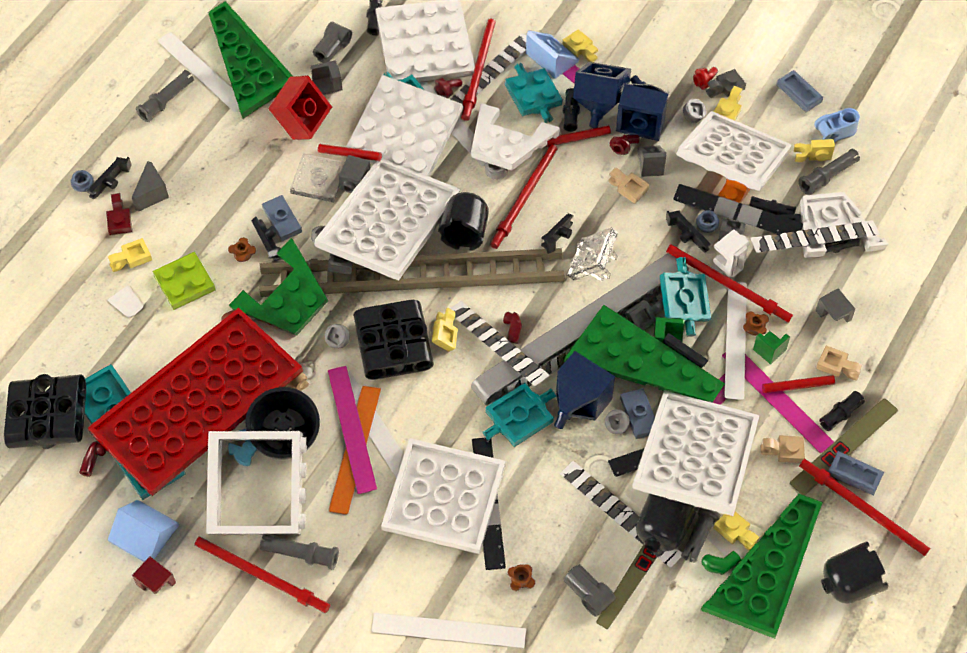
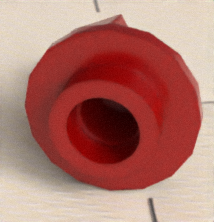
[693,67,718,90]

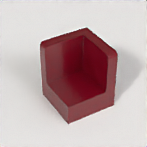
[132,556,176,594]

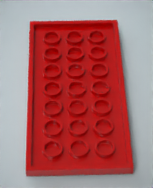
[88,307,303,496]

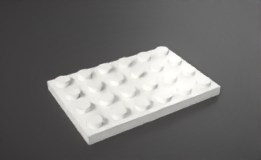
[315,159,460,281]
[632,390,759,516]

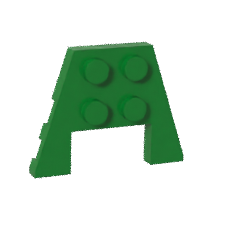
[229,238,328,336]

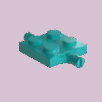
[505,63,563,123]
[659,257,711,337]
[483,383,556,447]

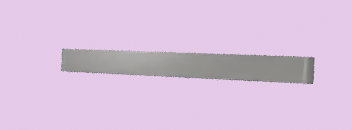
[471,253,689,406]

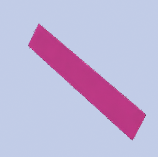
[722,352,834,453]
[328,366,377,494]

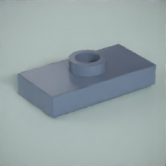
[777,70,823,112]
[262,195,302,241]
[620,388,655,439]
[828,451,884,496]

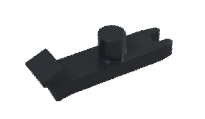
[87,157,132,200]
[666,210,711,253]
[541,213,574,254]
[251,216,281,261]

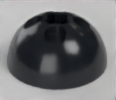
[245,387,320,460]

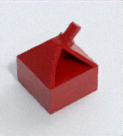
[268,75,332,140]

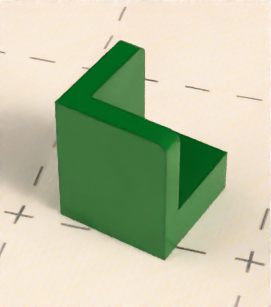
[654,317,685,343]
[753,331,790,364]

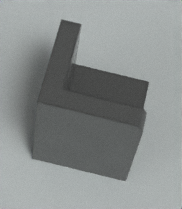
[310,60,343,95]
[816,288,855,322]

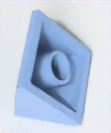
[526,30,580,79]
[108,500,179,562]

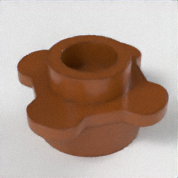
[228,237,256,262]
[743,311,769,336]
[507,564,535,591]

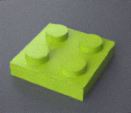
[152,251,216,310]

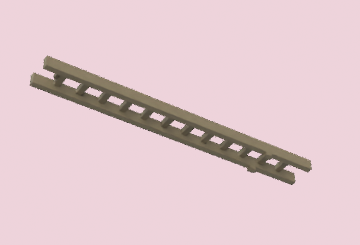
[259,248,564,297]

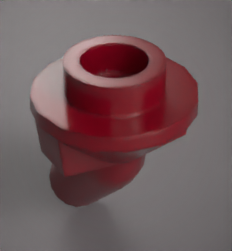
[434,77,463,99]
[609,134,640,155]

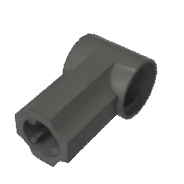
[313,21,352,63]
[564,564,616,617]

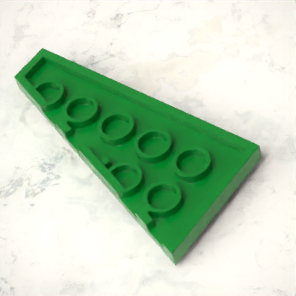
[208,1,294,119]
[563,305,725,403]
[701,493,823,639]

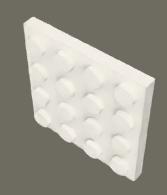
[376,0,475,82]
[346,75,463,177]
[676,111,792,191]
[381,438,505,554]

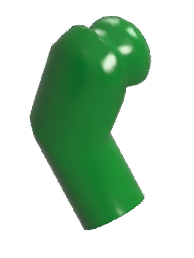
[701,551,741,575]

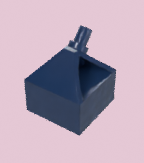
[573,62,631,128]
[616,75,669,141]
[554,351,615,429]

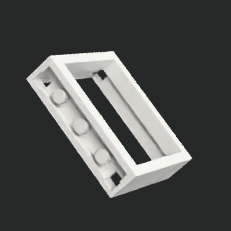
[206,431,307,535]

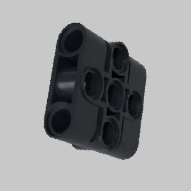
[353,299,434,380]
[4,374,86,449]

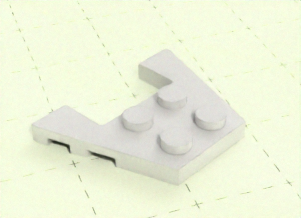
[471,103,560,170]
[800,192,888,258]

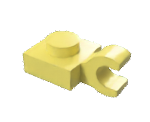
[562,29,598,62]
[714,86,742,121]
[793,139,835,162]
[108,238,152,272]
[432,308,458,352]
[713,512,759,551]

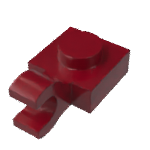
[106,193,132,235]

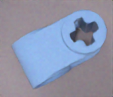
[814,108,860,142]

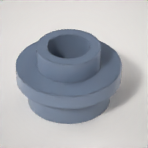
[71,170,94,192]
[696,210,719,233]

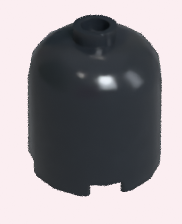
[438,192,489,250]
[636,493,697,552]
[821,542,889,604]

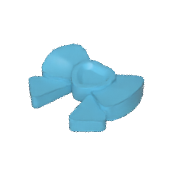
[228,429,257,466]

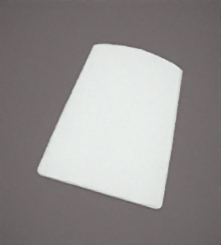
[107,286,144,318]

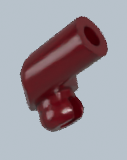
[503,312,522,344]
[79,441,107,477]

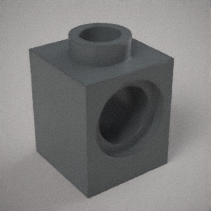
[339,155,370,193]

